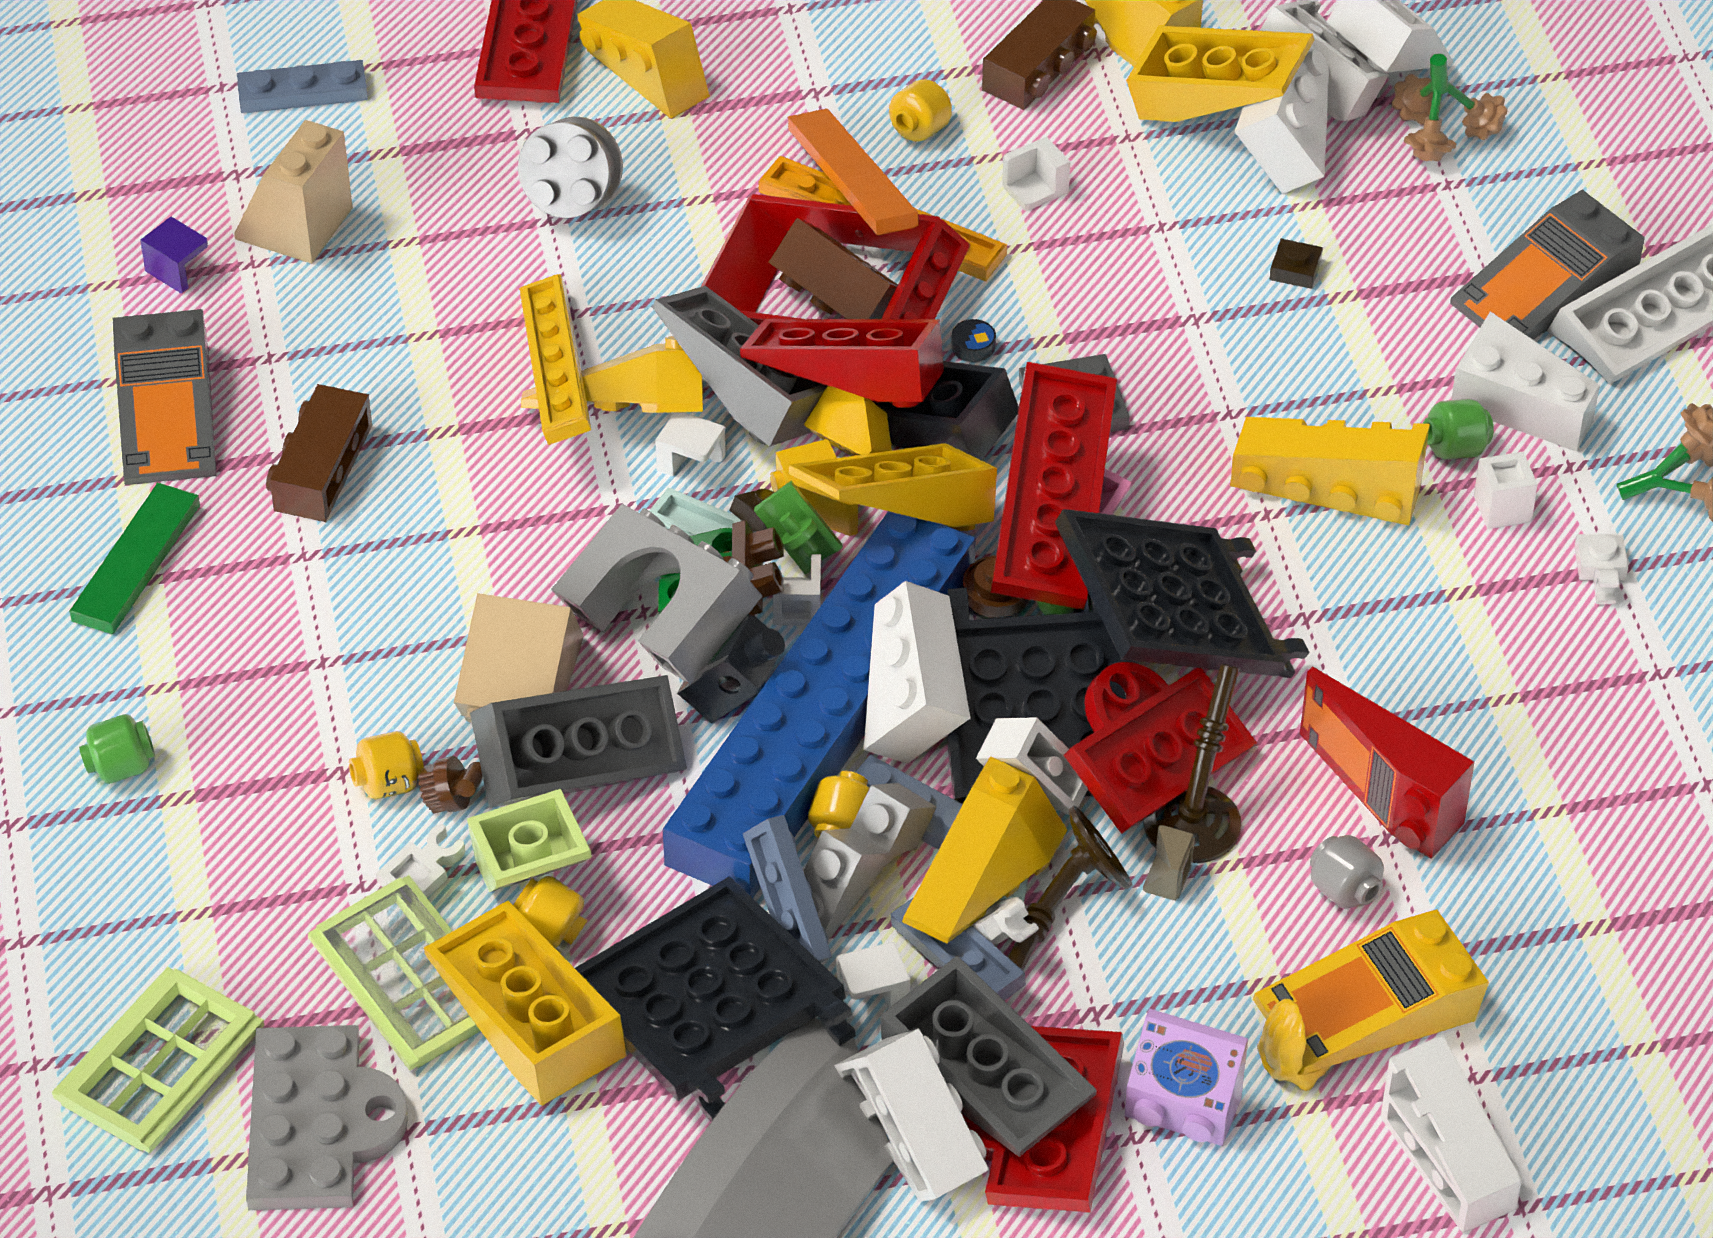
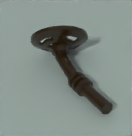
[1143,663,1241,863]
[1008,805,1132,971]

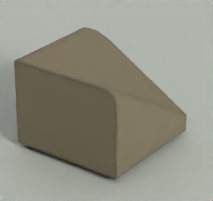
[1143,825,1195,901]

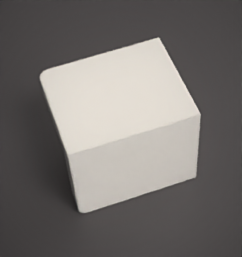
[1002,136,1071,211]
[655,412,726,476]
[1474,451,1538,529]
[773,554,821,626]
[837,941,910,1009]

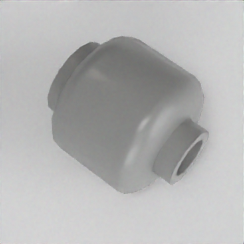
[1310,835,1384,909]

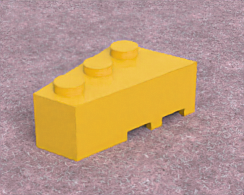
[577,0,710,119]

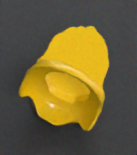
[1257,998,1331,1091]

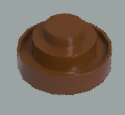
[963,556,1030,618]

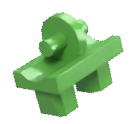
[754,480,843,575]

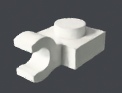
[1574,534,1628,604]
[972,897,1039,945]

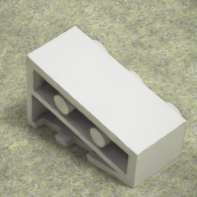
[1451,312,1600,452]
[864,581,970,764]
[834,1029,989,1202]

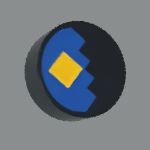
[951,319,996,362]

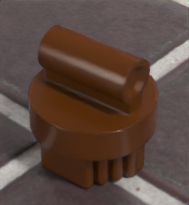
[418,756,483,814]

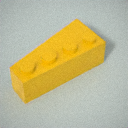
[1230,417,1430,526]

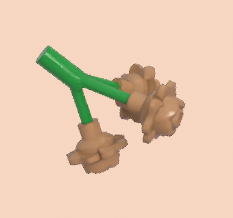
[1392,53,1508,162]
[1616,403,1713,522]

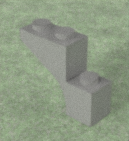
[803,783,937,940]

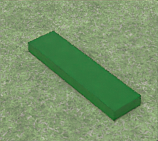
[69,482,200,635]

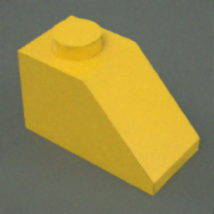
[804,386,892,456]
[770,439,858,536]

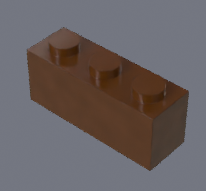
[982,0,1097,110]
[769,218,898,319]
[266,384,373,522]

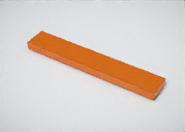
[788,108,918,235]

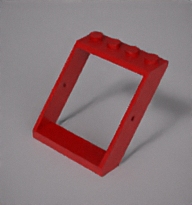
[701,194,971,325]

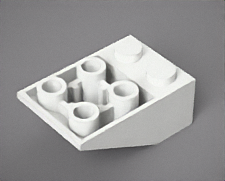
[1326,0,1454,73]

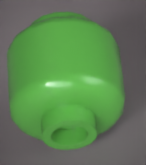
[1423,399,1494,460]
[79,714,155,784]

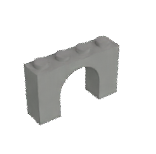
[551,504,762,684]

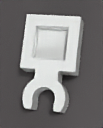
[376,823,465,903]

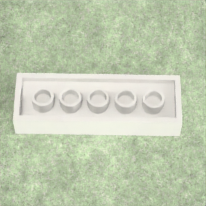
[1547,223,1713,385]

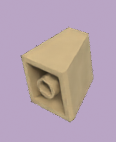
[234,120,353,264]
[454,593,584,723]

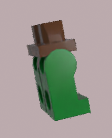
[658,520,784,615]

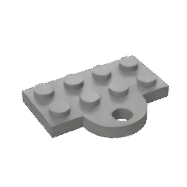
[246,1025,408,1211]

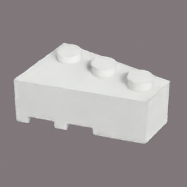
[1260,0,1389,121]
[1234,45,1329,194]
[1380,1035,1522,1233]

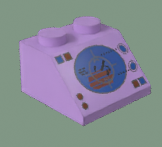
[1125,1008,1248,1146]

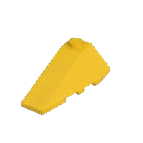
[1085,0,1203,67]
[521,336,703,413]
[902,756,1067,944]

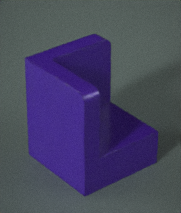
[140,216,208,293]

